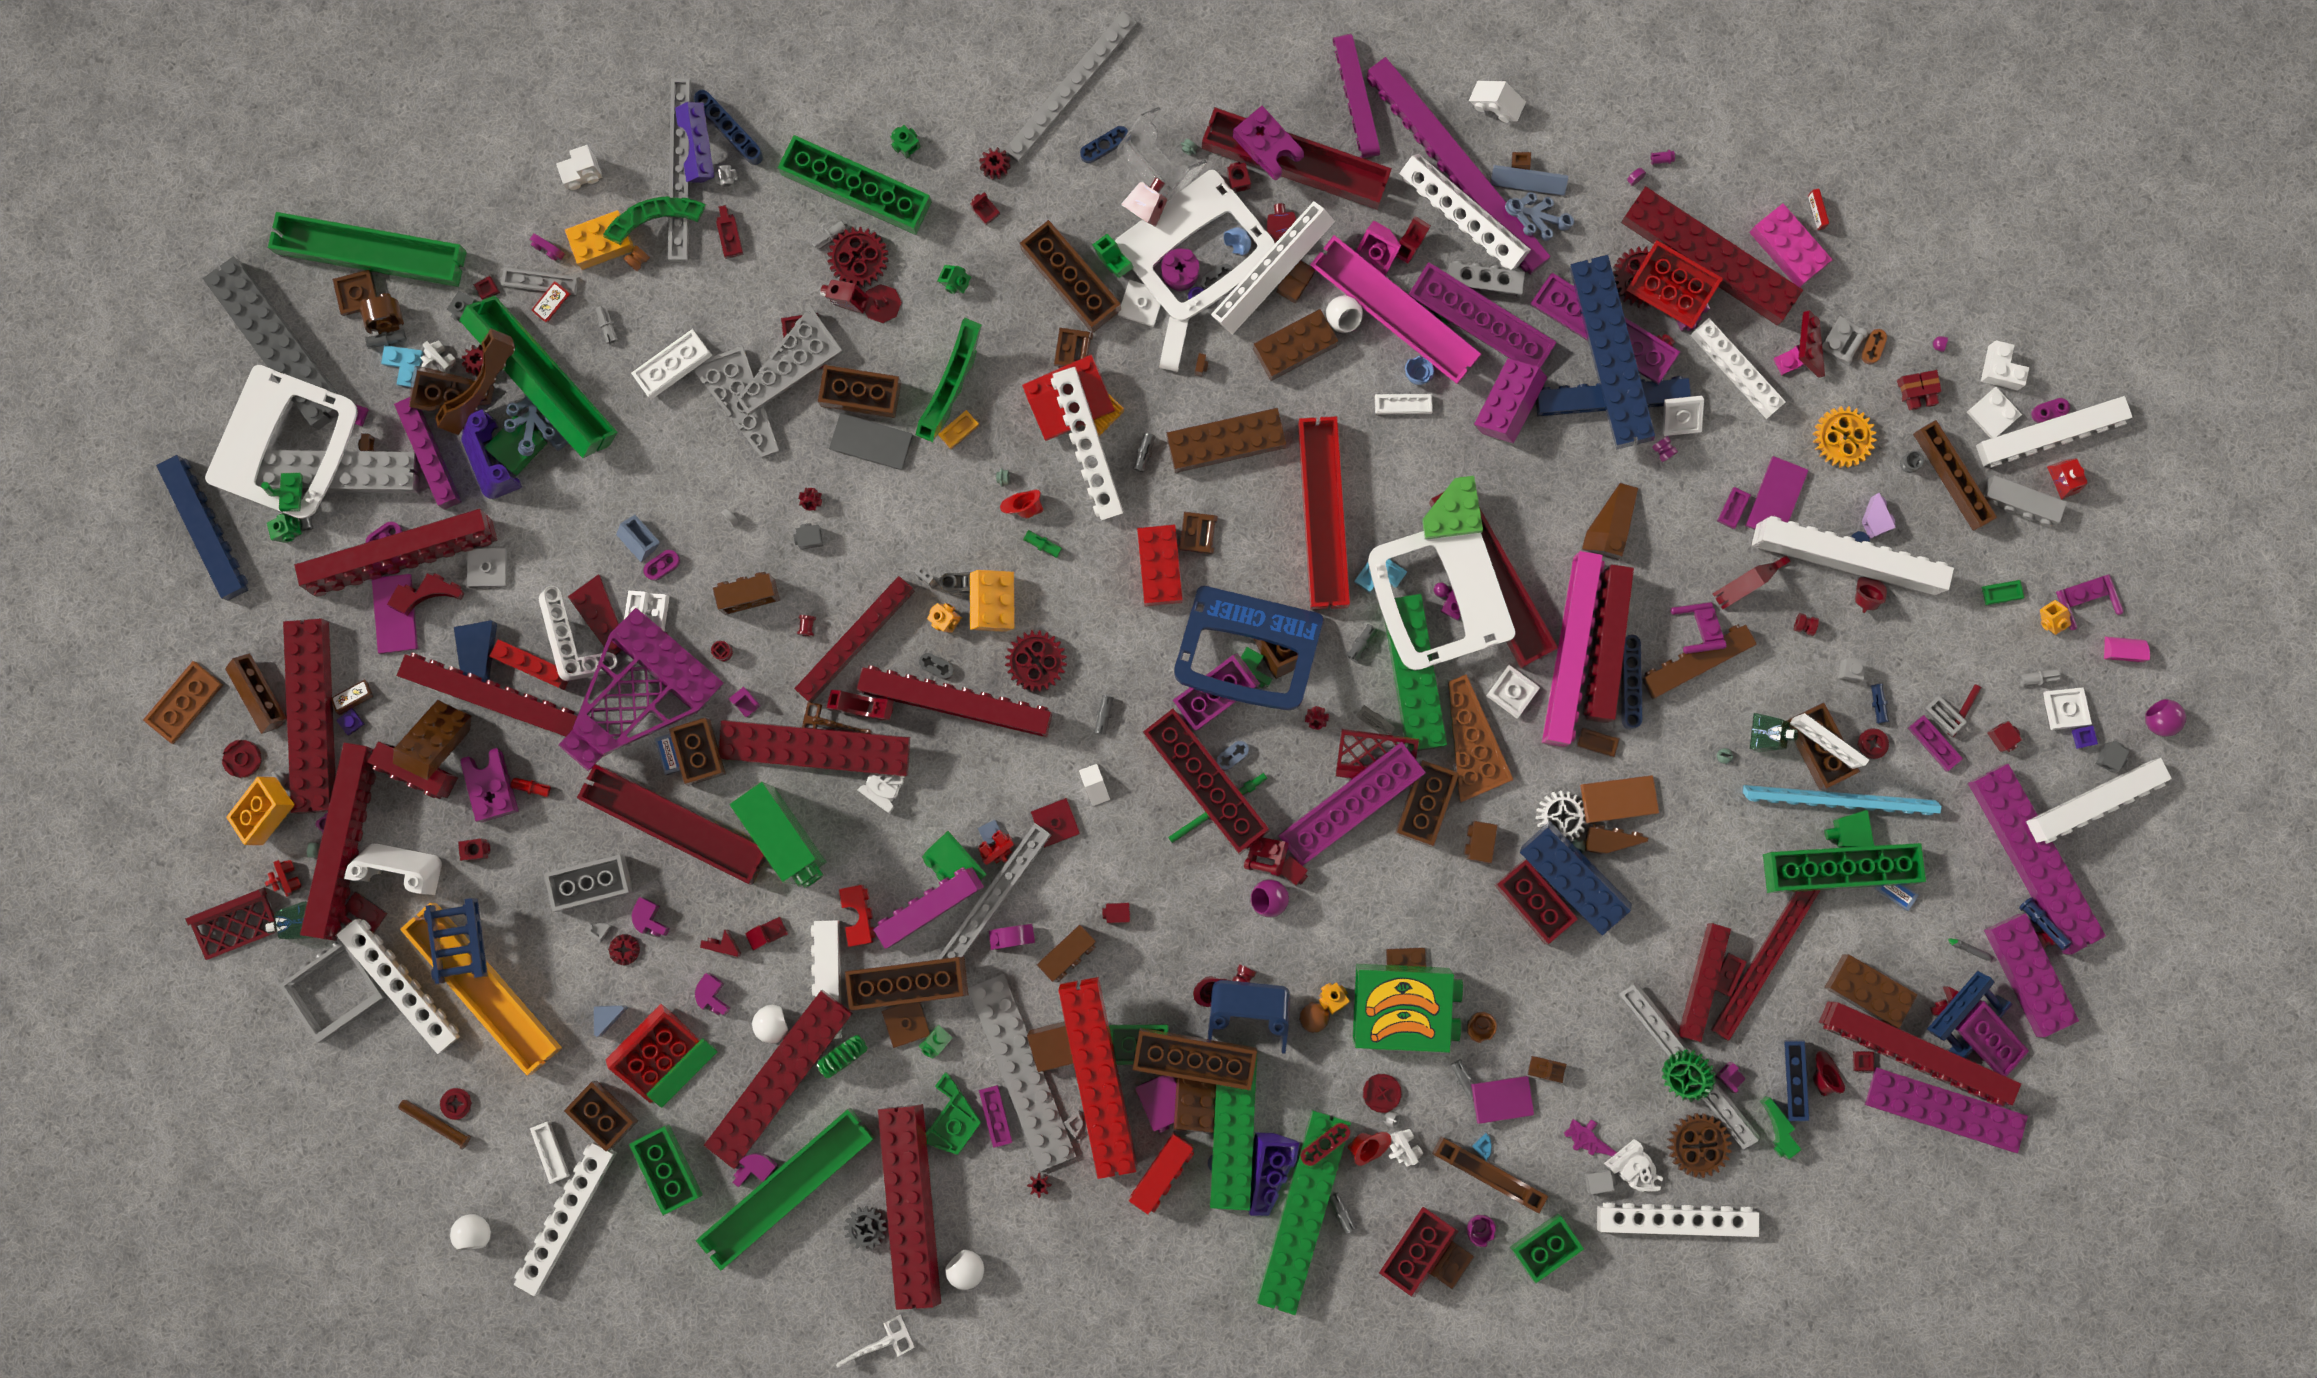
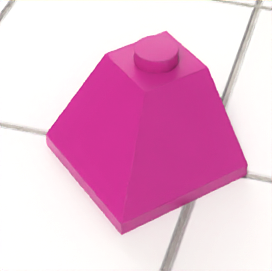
[1356,221,1401,276]

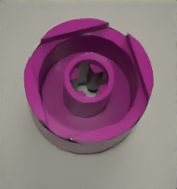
[1161,248,1199,291]

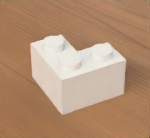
[1469,81,1526,123]
[556,145,603,190]
[1981,341,2029,391]

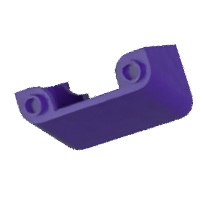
[461,409,522,499]

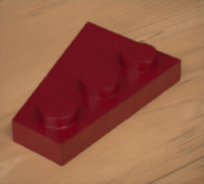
[1798,310,1825,378]

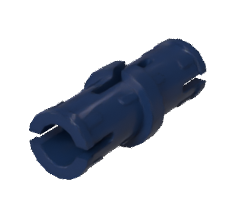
[1870,684,1889,724]

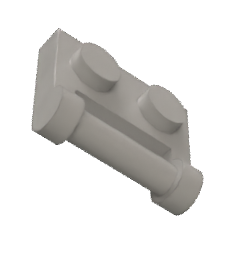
[1822,316,1869,366]

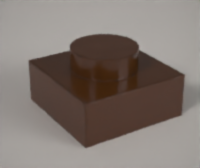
[1511,152,1531,170]
[1195,353,1209,377]
[358,433,375,451]

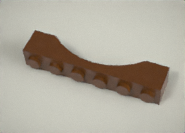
[435,329,515,436]
[1432,1136,1548,1214]

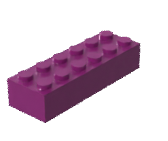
[1984,913,2079,1037]

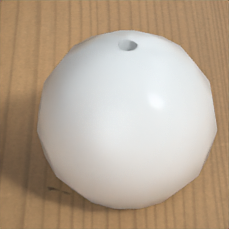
[1325,295,1363,333]
[752,1005,789,1044]
[450,1214,491,1250]
[945,1250,984,1290]

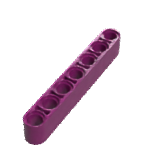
[1333,34,1380,159]

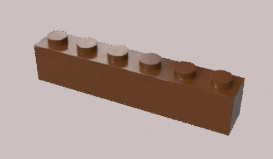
[1913,420,1997,531]
[1642,624,1757,699]

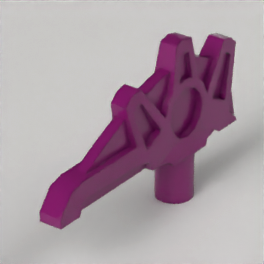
[1564,1119,1617,1157]

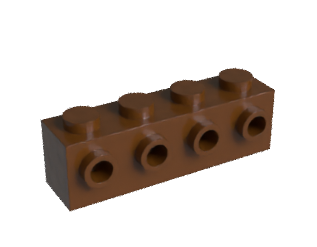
[225,653,287,734]

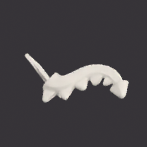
[836,1315,915,1367]

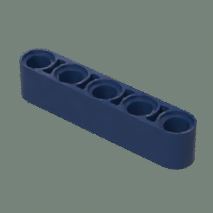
[694,90,763,165]
[1621,634,1642,730]

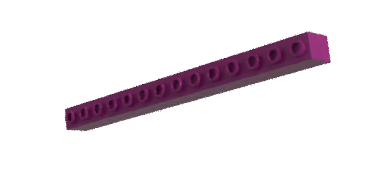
[1367,57,1551,275]

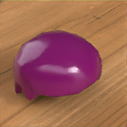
[1466,1215,1496,1247]

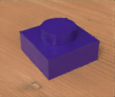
[336,709,365,736]
[2072,726,2098,749]

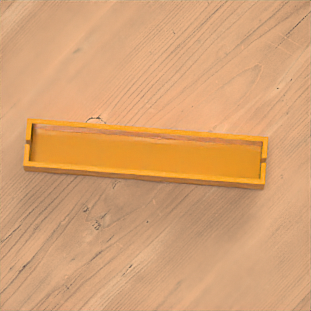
[400,903,562,1076]

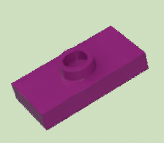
[1717,487,1751,529]

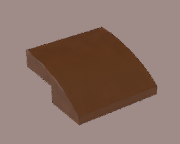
[1431,1241,1474,1290]

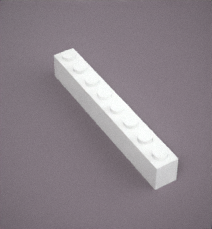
[1211,201,1335,335]
[1976,396,2132,468]
[2026,758,2172,844]

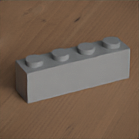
[1983,475,2067,527]

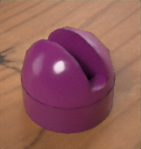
[1933,336,1948,352]

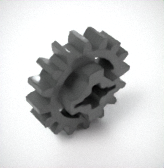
[844,1206,888,1251]

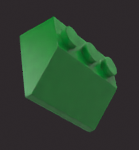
[922,831,986,881]

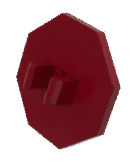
[864,284,902,323]

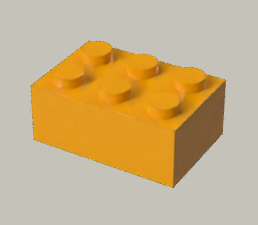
[565,210,634,270]
[970,570,1014,632]
[226,776,294,845]

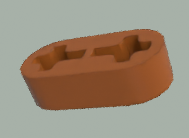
[1861,329,1887,364]

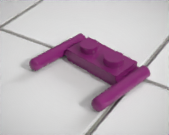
[2056,574,2124,630]
[1670,602,1726,654]

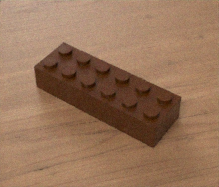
[1019,220,1121,333]
[1166,408,1286,473]
[845,957,969,1011]
[1133,1028,1257,1090]

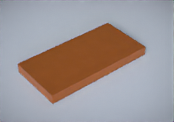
[143,661,224,744]
[1580,775,1659,823]

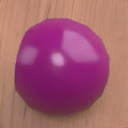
[2145,699,2186,737]
[1251,879,1289,918]

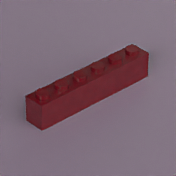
[1678,923,1731,1042]

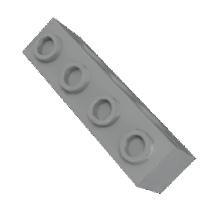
[1447,261,1525,299]

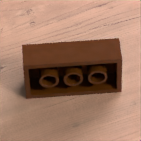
[1253,309,1338,381]
[818,365,901,418]
[393,699,472,780]
[1784,703,1860,790]
[1395,760,1459,847]
[1824,954,1918,1028]

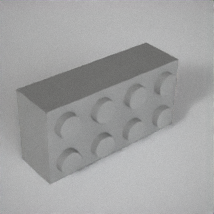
[544,855,634,912]

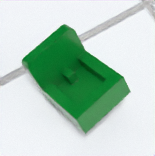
[919,1025,953,1059]

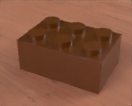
[713,572,780,615]
[669,717,726,786]
[1037,925,1096,982]
[564,1081,638,1152]

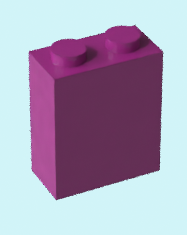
[1135,1075,1176,1133]

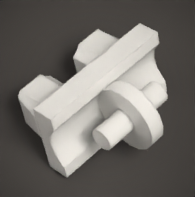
[421,340,456,373]
[1388,1129,1423,1167]

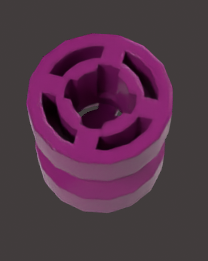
[1652,436,1678,462]

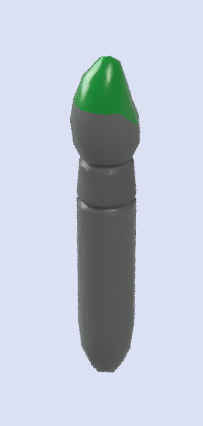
[1948,938,1993,961]

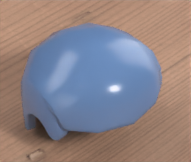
[1223,227,1251,256]
[1405,356,1434,385]

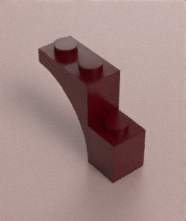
[387,573,465,616]

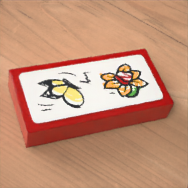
[1808,188,1829,231]
[531,281,570,323]

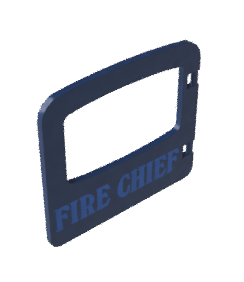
[1174,586,1323,711]

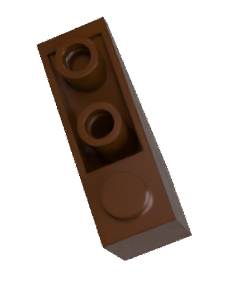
[1585,824,1648,854]

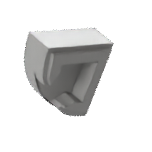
[584,923,612,942]
[1063,1110,1083,1138]

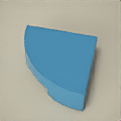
[1472,1133,1491,1161]

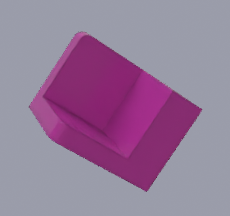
[729,686,761,717]
[1716,1062,1745,1093]

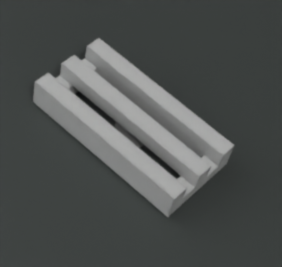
[914,566,937,589]
[1925,695,1968,737]

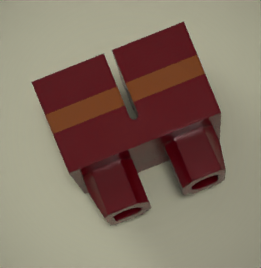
[1897,370,1941,411]

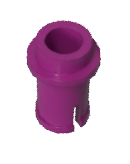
[1650,149,1675,165]

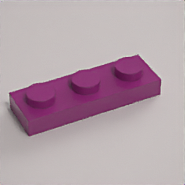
[1908,715,1963,772]
[979,1085,1012,1148]

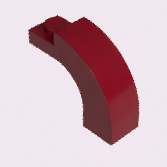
[827,690,894,720]

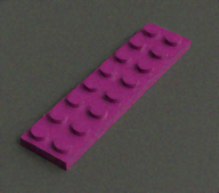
[1408,262,1556,368]
[1531,273,1680,385]
[1278,741,1426,866]
[1865,1067,2028,1154]

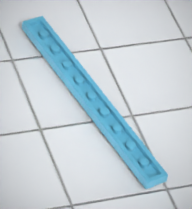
[1743,785,1942,815]

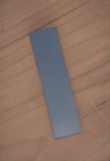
[1490,165,1568,195]

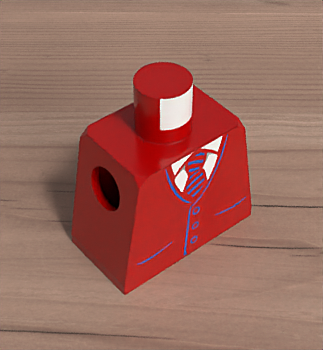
[2047,458,2088,500]

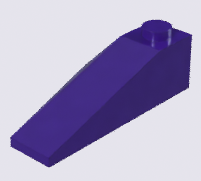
[1249,1132,1300,1216]

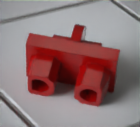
[978,830,1014,866]
[265,860,301,897]

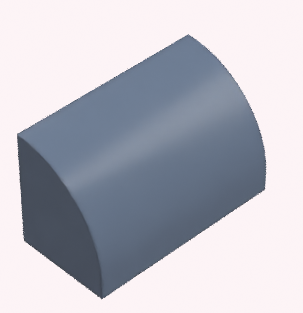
[616,515,660,562]

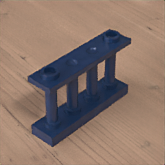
[424,898,488,984]
[1927,971,2012,1059]

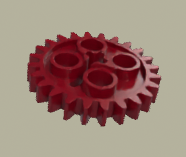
[827,227,889,288]
[1613,246,1649,308]
[1005,630,1067,692]

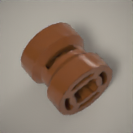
[623,245,650,272]

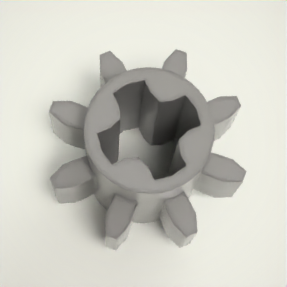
[714,165,738,188]

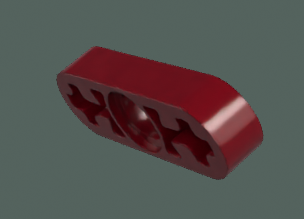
[1300,1123,1350,1166]

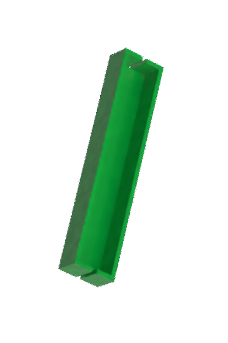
[267,212,467,287]
[459,296,618,458]
[695,1108,876,1271]
[1256,1109,1351,1315]

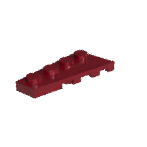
[567,574,623,656]

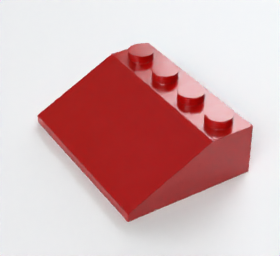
[1626,240,1723,328]
[1022,355,1115,441]
[605,1004,700,1104]

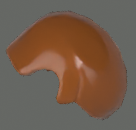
[1299,1002,1330,1033]
[1467,1012,1497,1043]

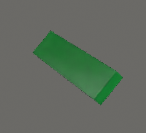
[647,1038,717,1108]

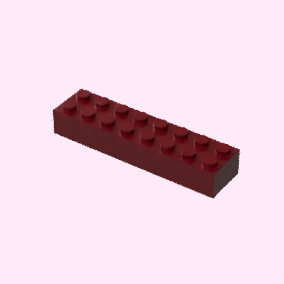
[1583,564,1634,723]
[1143,708,1270,855]

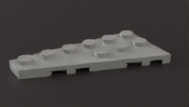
[737,305,843,416]
[693,346,780,459]

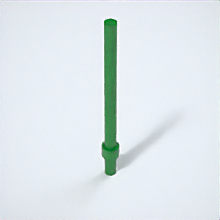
[1168,773,1268,843]

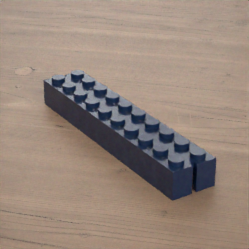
[1570,254,1655,450]

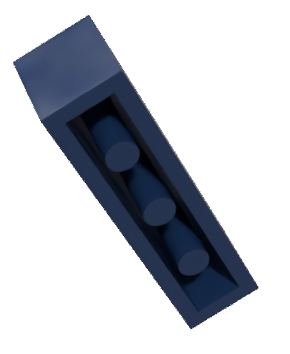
[1784,1040,1809,1121]

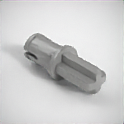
[811,221,847,250]
[596,305,618,344]
[2019,669,2060,686]

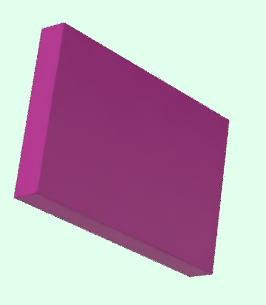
[1471,1076,1534,1124]

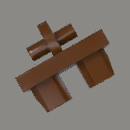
[1527,1056,1567,1083]

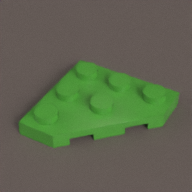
[1422,476,1483,540]

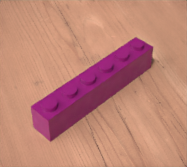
[394,397,462,510]
[873,867,984,949]

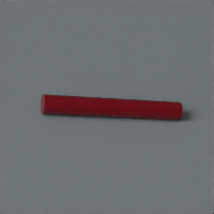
[1947,684,1982,737]

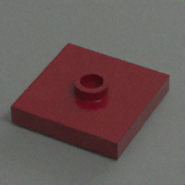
[1031,798,1080,848]

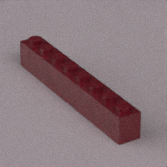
[794,576,915,703]

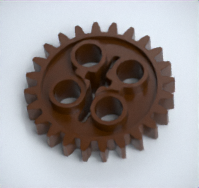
[1667,1113,1732,1178]

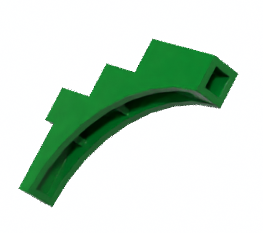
[915,318,982,443]

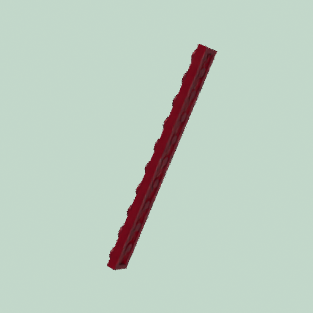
[1711,890,1821,1041]

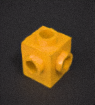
[2040,600,2071,635]
[927,603,962,633]
[1319,982,1350,1014]

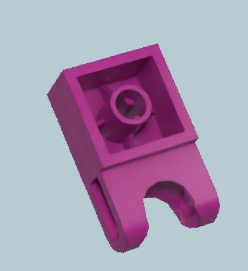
[1233,105,1304,180]
[460,748,519,823]

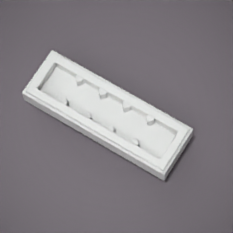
[1375,394,1432,414]
[530,1121,570,1184]

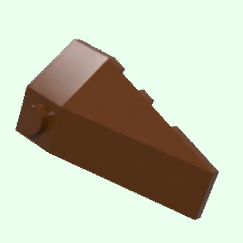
[409,366,494,411]
[1582,483,1638,560]
[1253,638,1298,679]

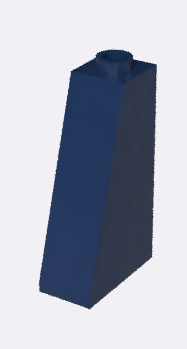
[454,620,497,683]

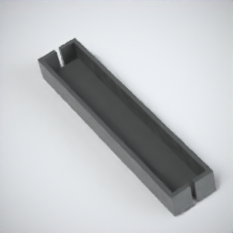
[202,256,339,430]

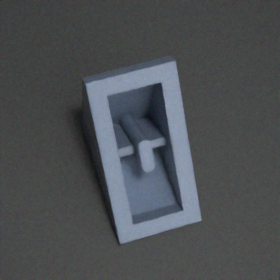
[594,1005,628,1037]

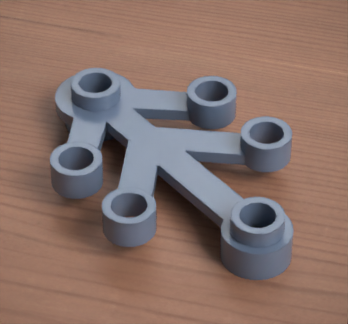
[1505,192,1574,241]
[504,395,555,456]

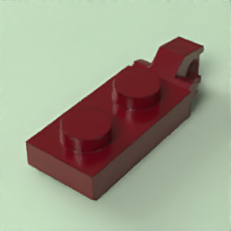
[716,205,744,259]

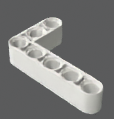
[539,586,617,681]

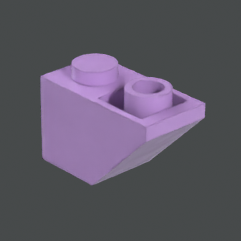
[1862,493,1895,539]

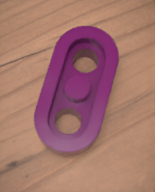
[529,233,565,261]
[2031,398,2070,423]
[365,522,403,543]
[643,550,680,581]

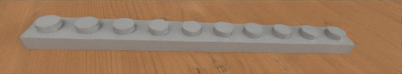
[1004,11,1137,163]
[668,78,691,262]
[937,823,1051,960]
[1619,982,1760,1150]

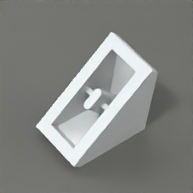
[1079,764,1110,806]

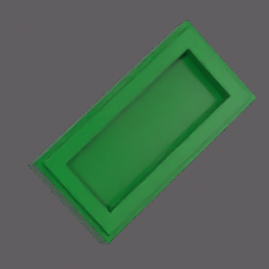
[1981,580,2025,606]

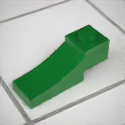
[1760,1096,1801,1159]

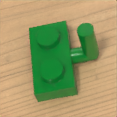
[261,473,303,512]

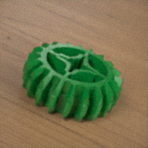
[817,1035,868,1078]
[1662,1049,1716,1102]

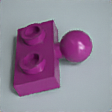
[1433,582,1461,621]

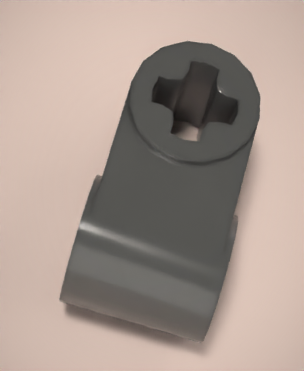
[939,572,971,593]

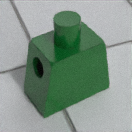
[1824,810,1874,847]

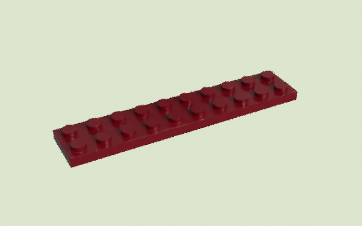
[719,720,911,776]
[704,990,853,1169]

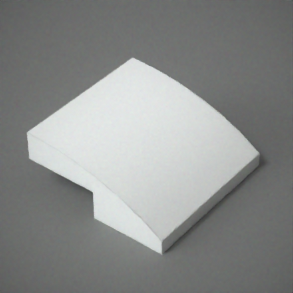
[624,591,670,631]

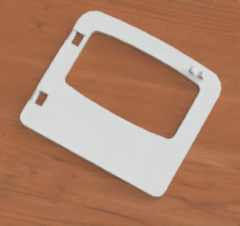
[1115,170,1275,321]
[205,365,358,519]
[1368,531,1515,670]

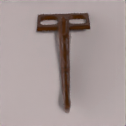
[802,702,872,733]

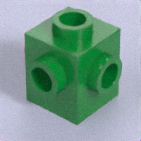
[890,125,921,159]
[937,265,971,294]
[267,513,302,543]

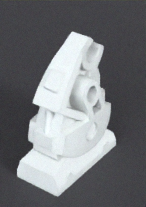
[858,773,905,814]
[1604,1139,1663,1192]

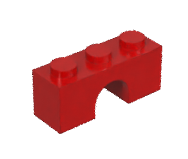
[839,885,876,947]

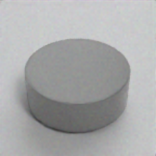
[721,508,738,527]

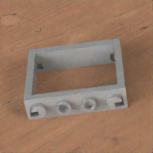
[279,940,388,1043]

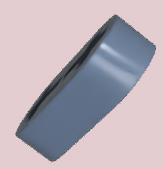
[1216,741,1249,770]

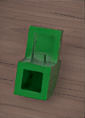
[1092,234,1134,278]
[1241,647,1272,688]

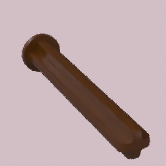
[398,1100,471,1150]

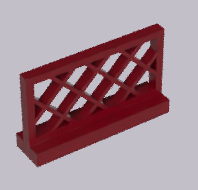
[1336,729,1419,786]
[185,887,279,960]

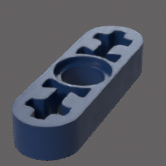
[1080,126,1129,163]

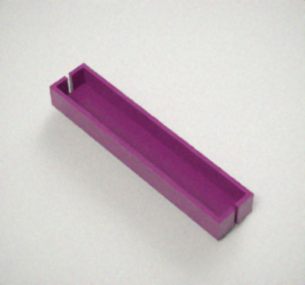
[1968,764,2106,954]

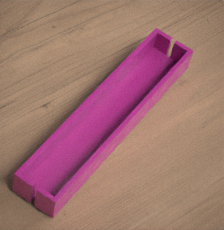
[1310,235,1482,384]
[1542,551,1605,747]

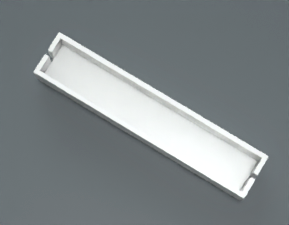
[1751,516,1954,595]

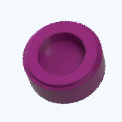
[1627,168,1646,186]

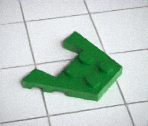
[926,1072,982,1155]

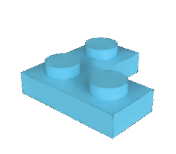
[381,345,423,387]
[1354,559,1407,593]

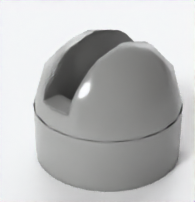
[1383,1112,1400,1129]

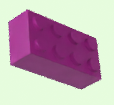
[1474,358,1547,444]
[1173,653,1260,731]

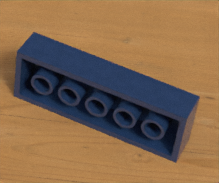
[1520,821,1632,936]

